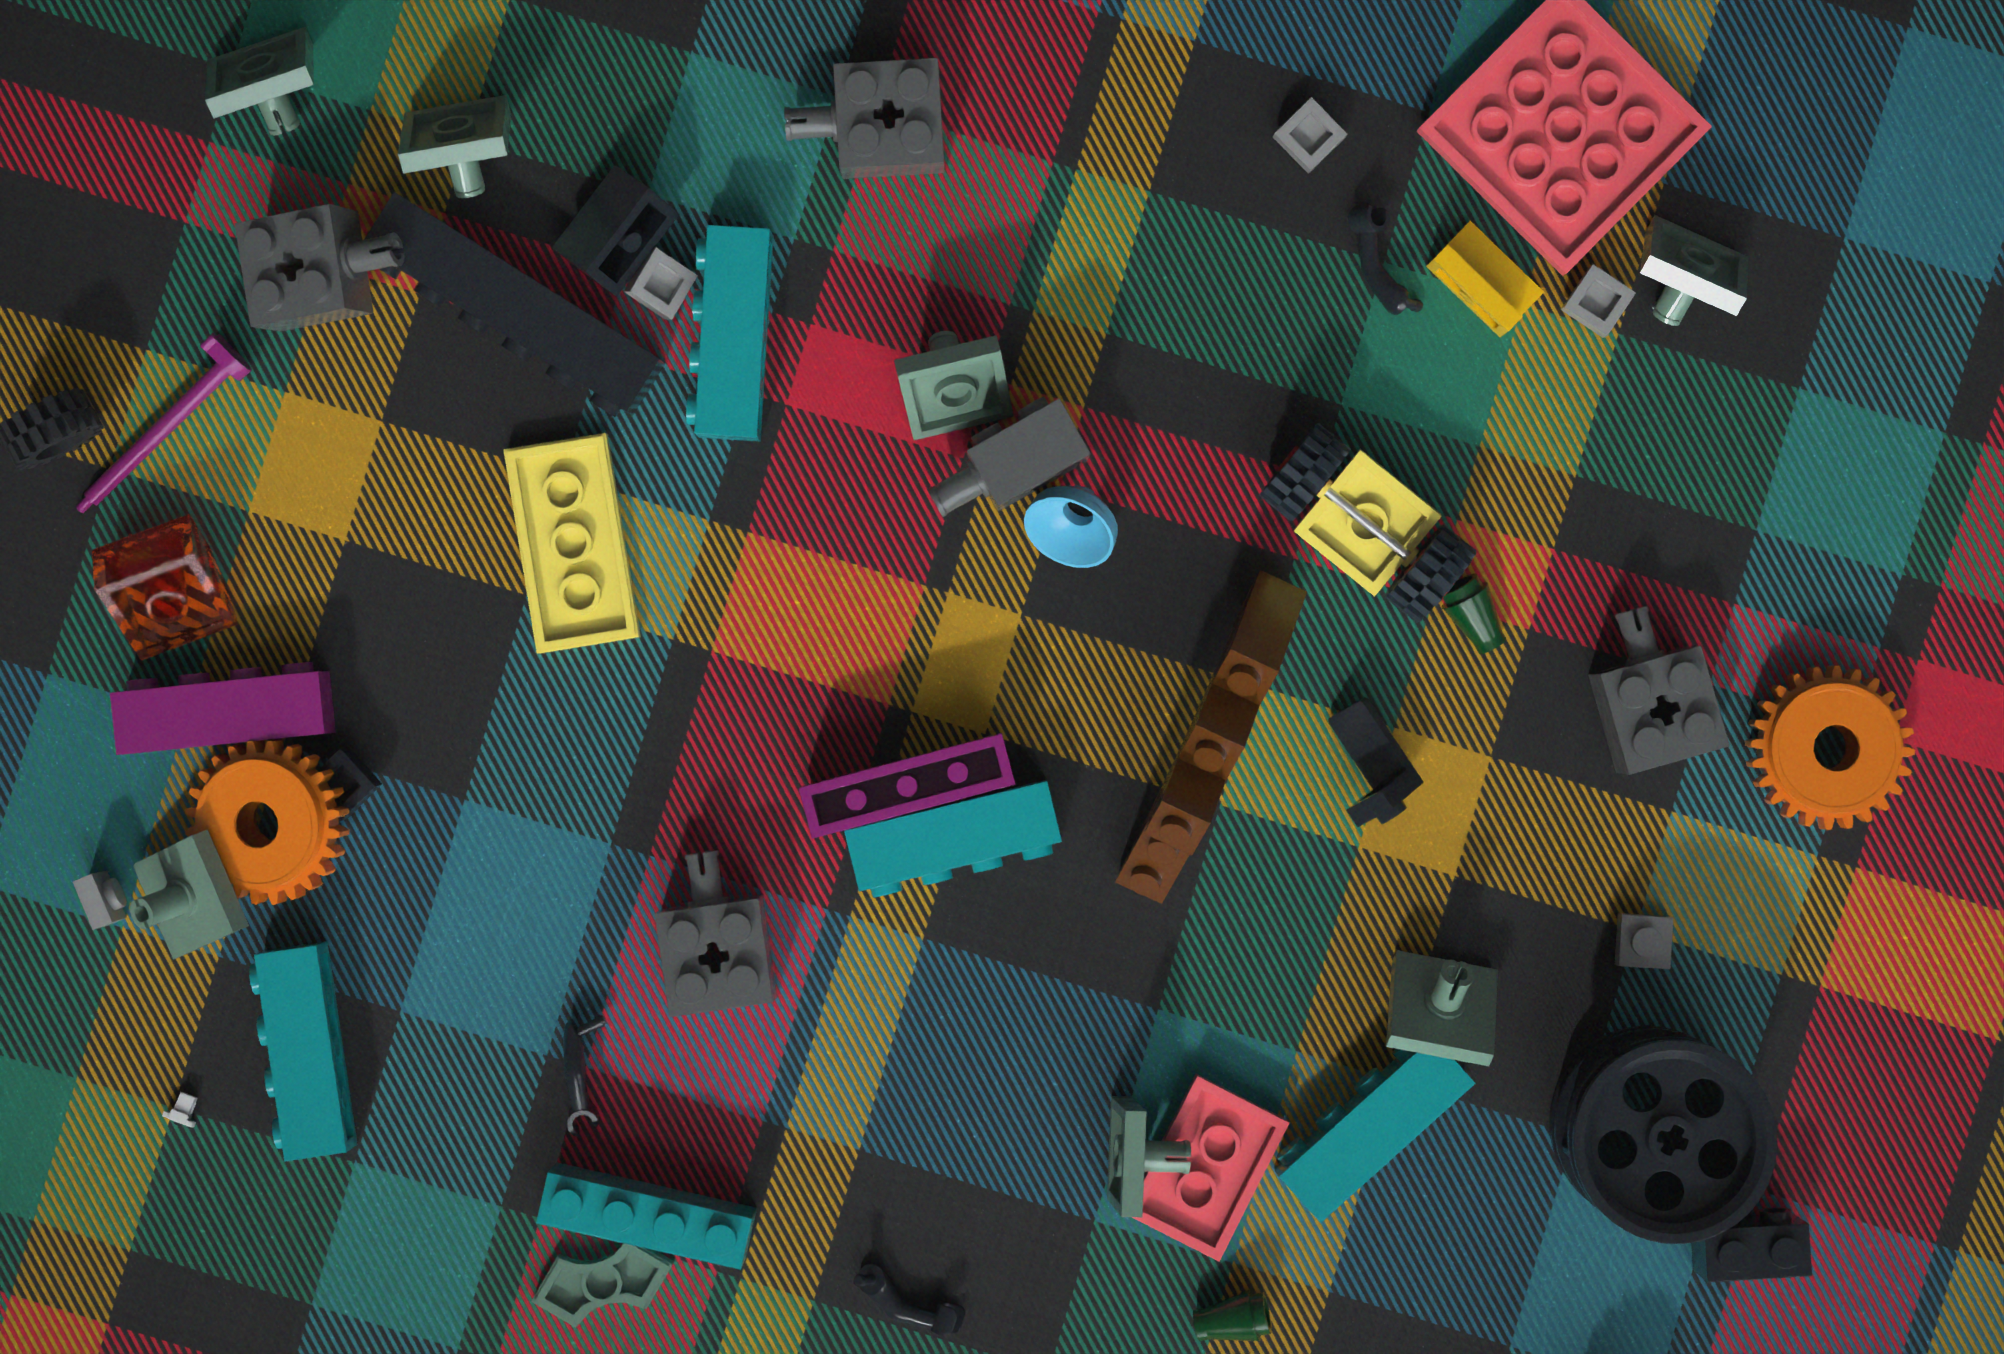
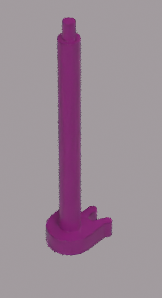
[76,332,252,513]

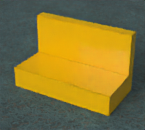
[1426,221,1544,337]

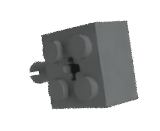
[784,58,945,179]
[235,204,405,332]
[927,397,1091,517]
[1588,606,1730,775]
[654,850,778,1017]

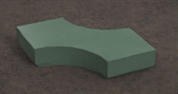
[531,1244,674,1328]

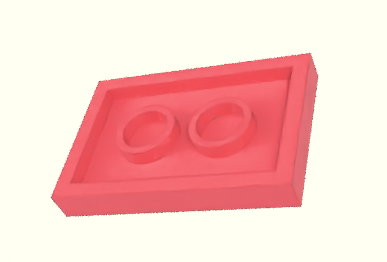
[1132,1074,1289,1262]

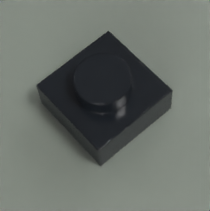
[318,746,382,821]

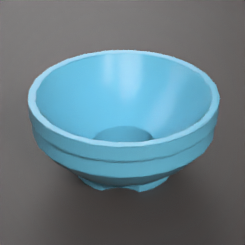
[1024,485,1118,568]

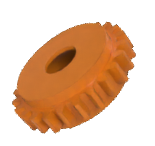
[1745,666,1915,830]
[185,739,350,905]

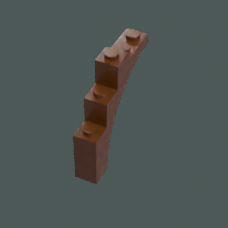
[1115,570,1307,904]

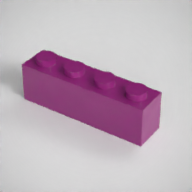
[110,662,336,755]
[799,733,1015,839]

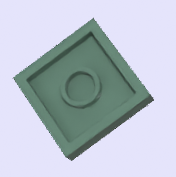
[205,27,314,136]
[398,95,511,198]
[1640,215,1749,326]
[894,331,1014,440]
[130,830,249,960]
[1386,950,1498,1066]
[1107,1096,1191,1218]

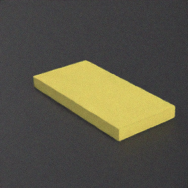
[503,433,641,654]

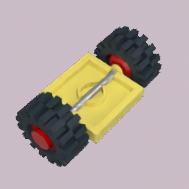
[1259,423,1476,623]

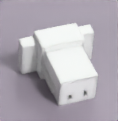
[162,1092,197,1127]

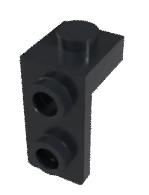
[1328,697,1424,827]

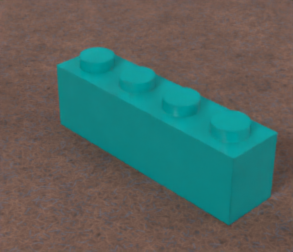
[686,225,774,442]
[844,780,1062,898]
[249,941,358,1162]
[1274,1049,1476,1223]
[536,1162,757,1270]

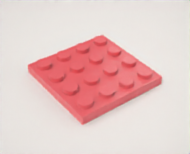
[1417,0,1712,276]

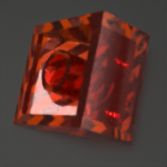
[92,514,238,660]

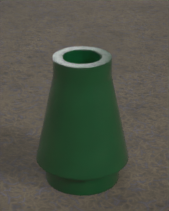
[1442,573,1506,654]
[1193,1289,1272,1341]

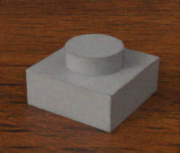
[1273,97,1347,174]
[623,247,698,320]
[1561,264,1636,338]
[73,871,127,930]
[1615,913,1673,969]

